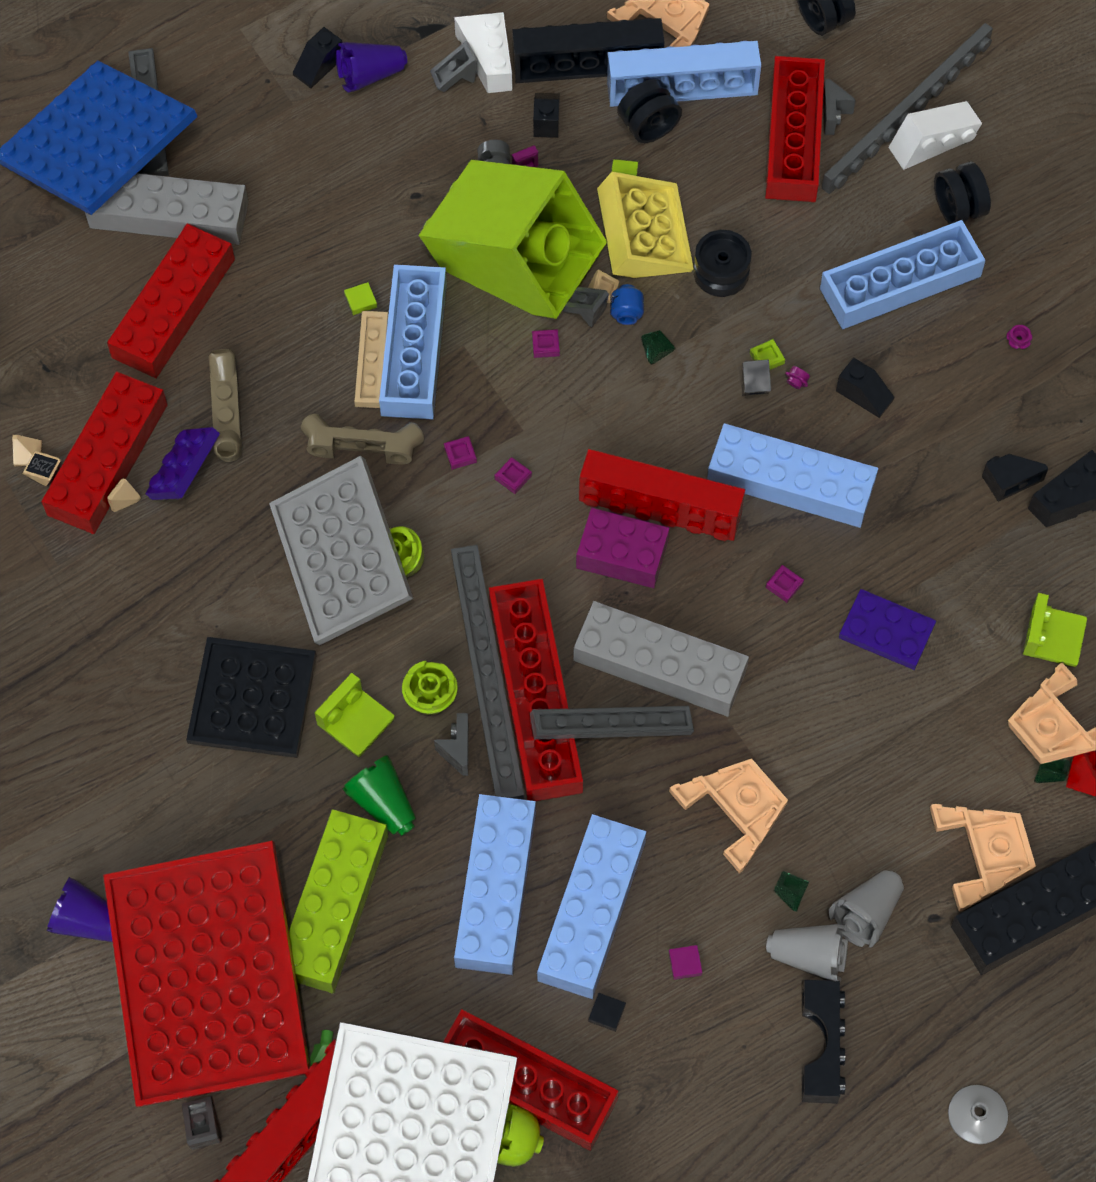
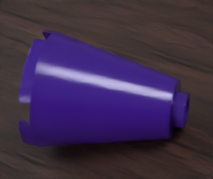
[336,42,407,92]
[47,877,113,942]

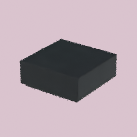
[588,993,626,1032]

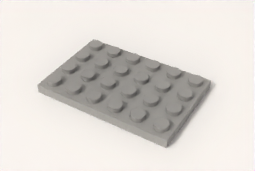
[269,456,413,646]

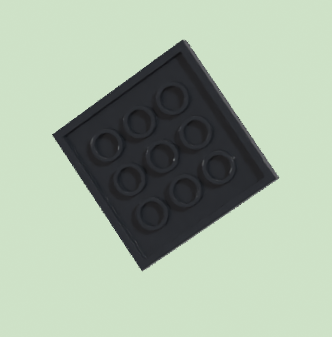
[186,637,317,758]

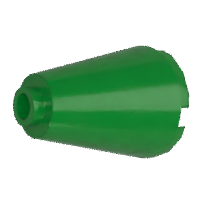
[342,755,416,836]

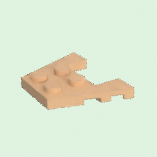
[607,0,709,47]
[1008,663,1096,764]
[669,758,788,874]
[930,804,1036,912]

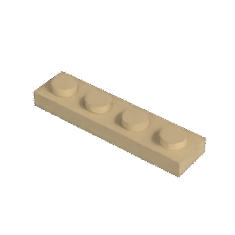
[355,311,388,408]

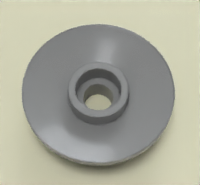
[948,1085,1008,1144]

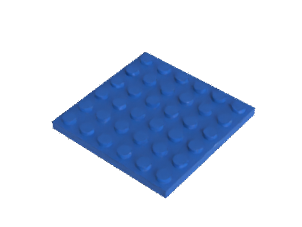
[0,61,198,215]

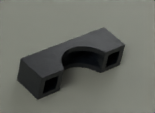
[802,980,846,1104]

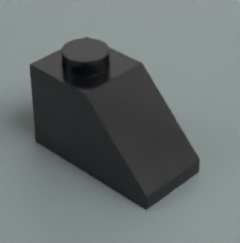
[293,27,343,88]
[533,93,560,138]
[836,357,895,418]
[982,454,1048,502]

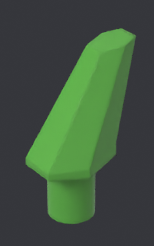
[309,1030,333,1066]

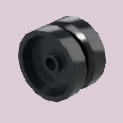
[797,0,856,36]
[617,79,682,144]
[934,161,991,224]
[693,229,752,297]

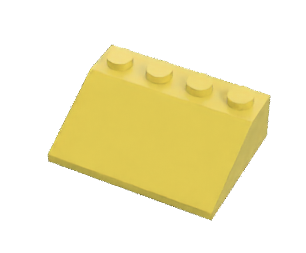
[597,172,694,278]

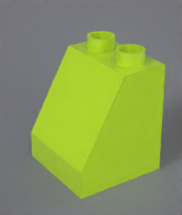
[419,160,607,319]

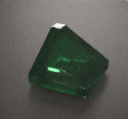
[641,330,675,365]
[1034,759,1070,783]
[774,871,809,912]

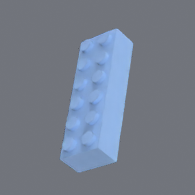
[607,41,761,107]
[820,220,986,329]
[379,265,447,419]
[707,423,878,528]
[454,794,536,975]
[537,814,646,999]

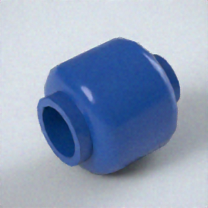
[610,284,644,325]

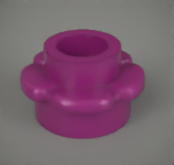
[1006,325,1032,349]
[785,366,810,389]

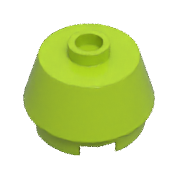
[389,526,424,577]
[402,661,458,715]

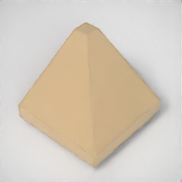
[588,270,619,303]
[12,435,42,466]
[107,478,141,512]

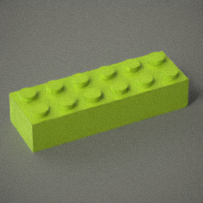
[289,809,388,994]

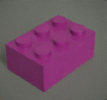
[576,508,669,588]

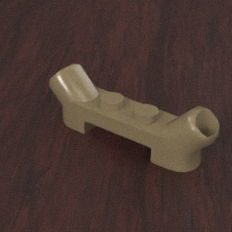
[208,349,243,462]
[301,414,424,464]

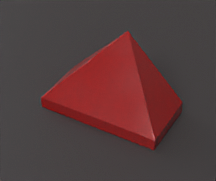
[1066,750,1096,797]

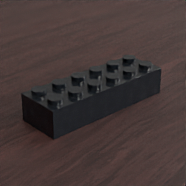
[512,18,665,83]
[951,842,1096,975]

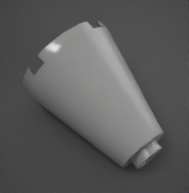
[829,870,904,947]
[766,924,848,981]

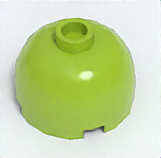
[497,1103,544,1167]

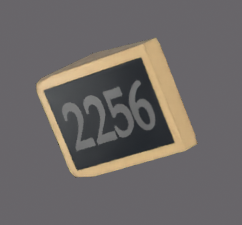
[22,451,61,486]

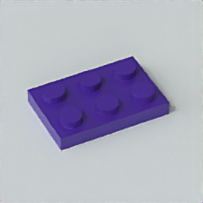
[145,427,220,500]
[839,589,936,670]

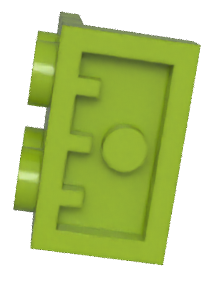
[1023,593,1087,667]
[315,673,395,757]

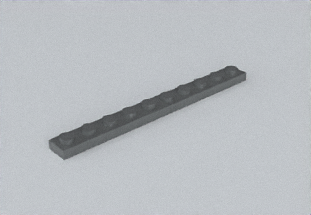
[822,23,993,194]
[451,545,524,799]

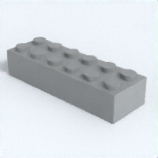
[85,173,248,245]
[574,601,749,717]

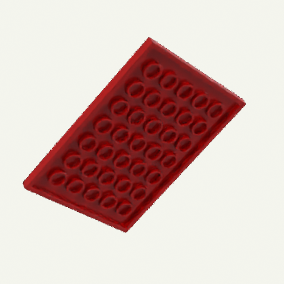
[103,841,310,1107]

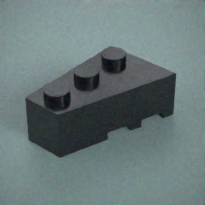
[1028,450,1096,527]

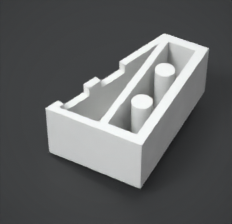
[454,12,512,93]
[888,101,982,170]

